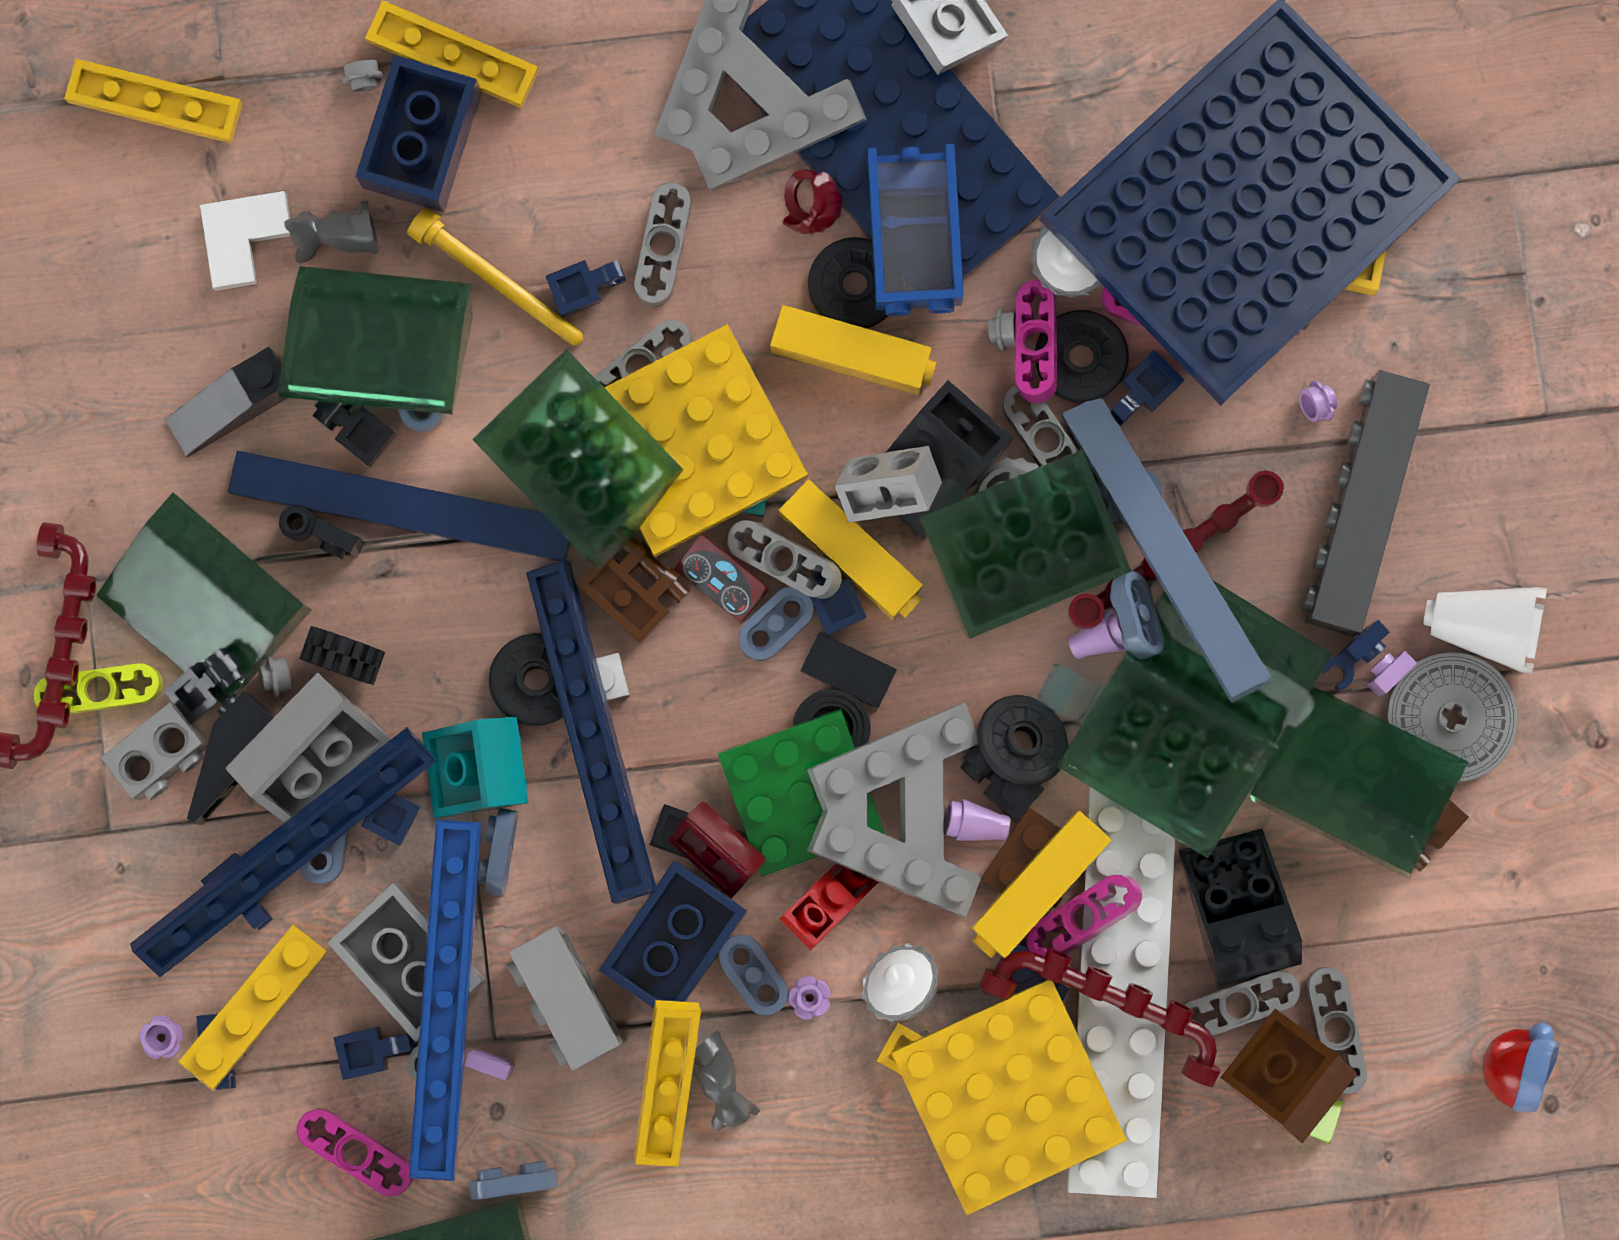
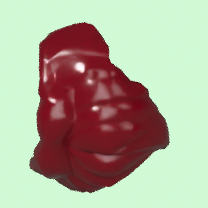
[783,169,843,235]

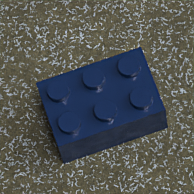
[355,55,482,212]
[599,860,748,1008]

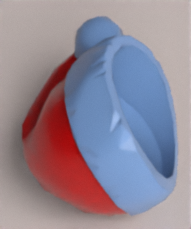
[1482,1022,1559,1113]

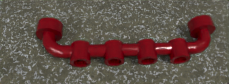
[1068,470,1284,630]
[0,522,97,769]
[979,948,1221,1087]

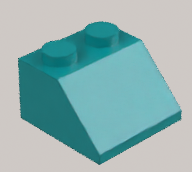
[422,717,529,818]

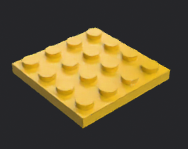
[574,324,808,557]
[891,980,1127,1216]

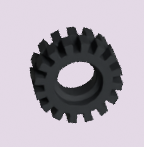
[299,626,385,685]

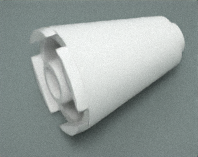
[1423,587,1547,674]

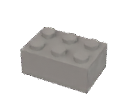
[225,672,390,823]
[327,883,487,1042]
[507,926,625,1071]

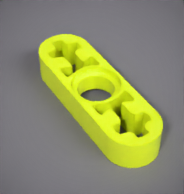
[34,663,163,714]

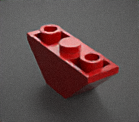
[779,864,879,951]

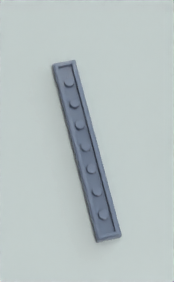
[1062,397,1271,703]

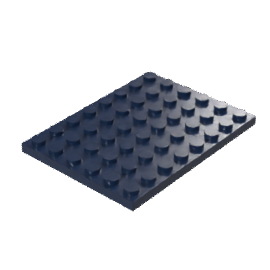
[1039,0,1461,406]

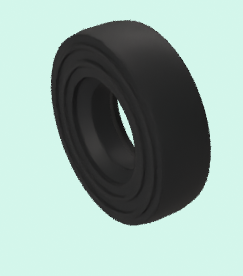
[793,689,871,748]

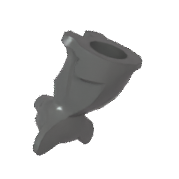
[284,201,379,263]
[692,1031,760,1131]

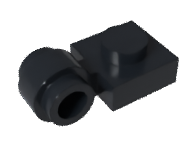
[312,389,397,467]
[279,505,365,559]
[164,647,245,724]
[960,745,1044,822]

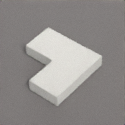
[200,191,290,291]

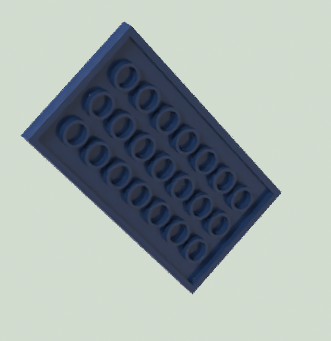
[735,0,1060,290]

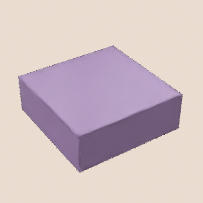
[464,1048,515,1081]

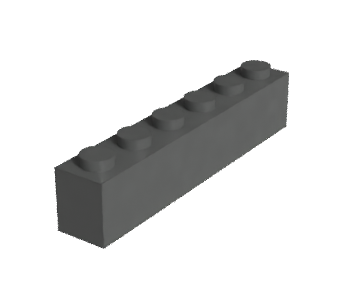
[1301,370,1430,637]

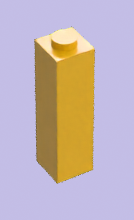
[770,305,937,396]
[779,479,923,621]
[970,810,1112,958]

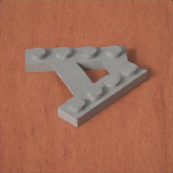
[654,0,867,191]
[807,703,982,917]

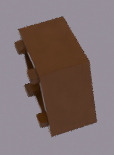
[1220,1009,1357,1144]

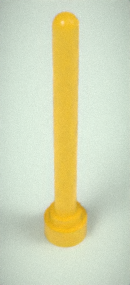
[407,207,583,346]

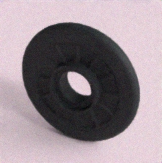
[808,237,902,329]
[1035,310,1129,402]
[489,633,563,726]
[977,695,1068,786]

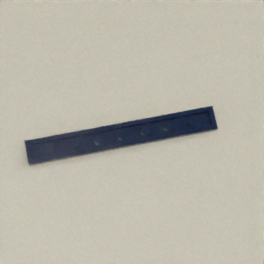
[228,450,575,561]
[526,559,657,904]
[130,727,436,977]

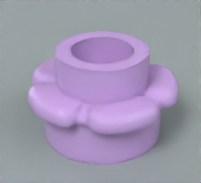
[1299,381,1337,422]
[788,976,831,1020]
[139,1015,183,1059]

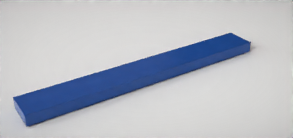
[409,819,482,1181]

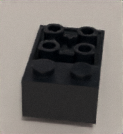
[885,380,1013,540]
[1179,828,1302,986]

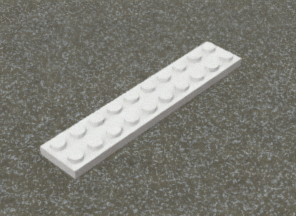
[1067,753,1179,1198]

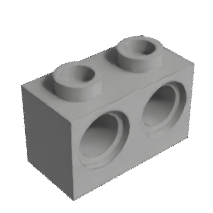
[835,446,942,522]
[100,703,208,801]

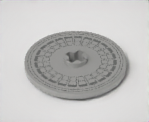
[1386,652,1518,783]

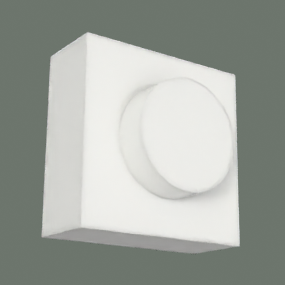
[596,653,630,701]

